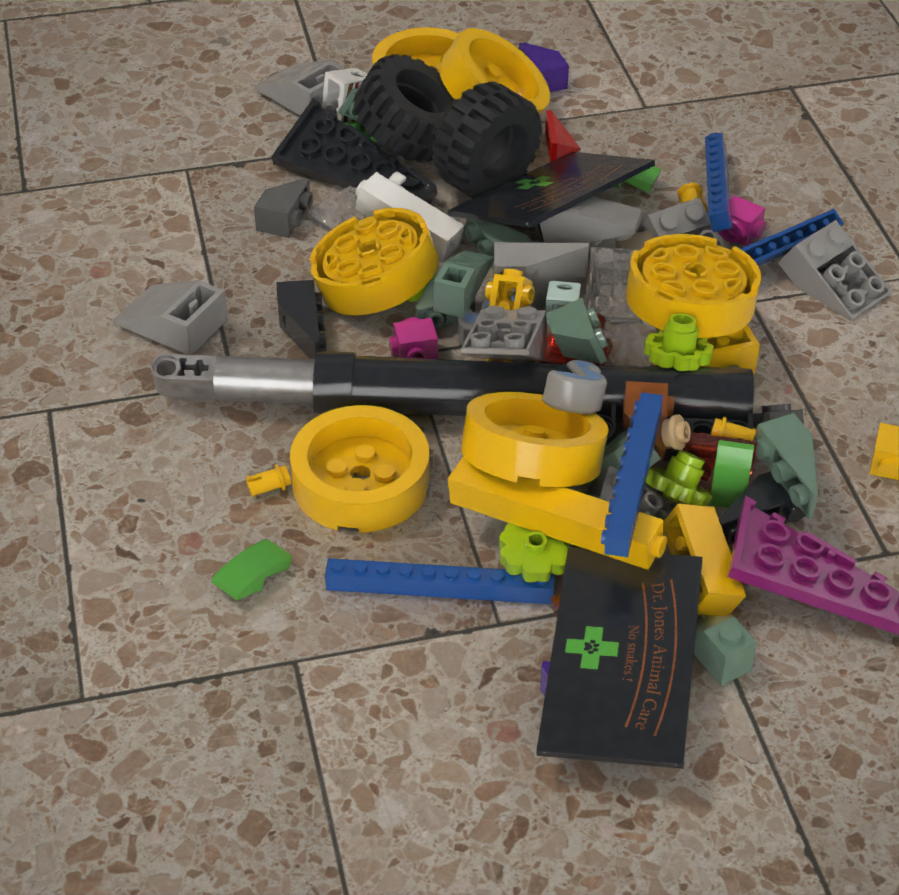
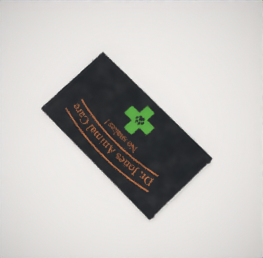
[447,152,655,227]
[536,548,703,769]

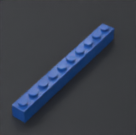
[705,133,732,232]
[741,208,844,266]
[601,392,663,557]
[325,558,555,604]

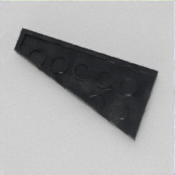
[271,98,437,204]

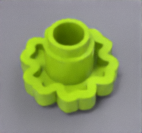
[644,313,714,371]
[645,450,713,506]
[499,523,570,582]

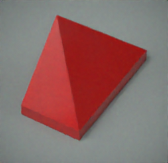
[545,110,581,162]

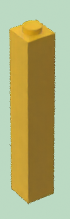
[447,456,667,570]

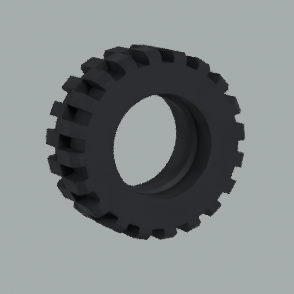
[354,54,455,163]
[432,82,542,198]

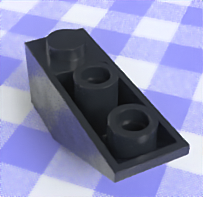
[276,280,327,360]
[719,471,806,544]

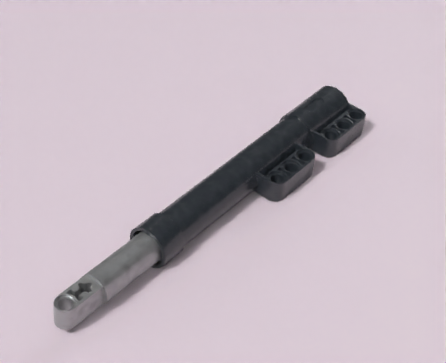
[151,351,754,463]

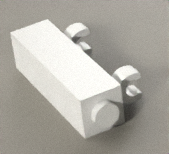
[355,172,464,262]

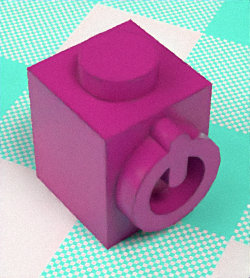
[717,195,766,246]
[389,317,438,359]

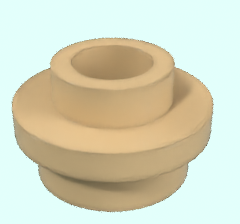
[661,415,691,450]

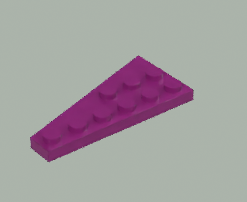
[727,496,899,635]

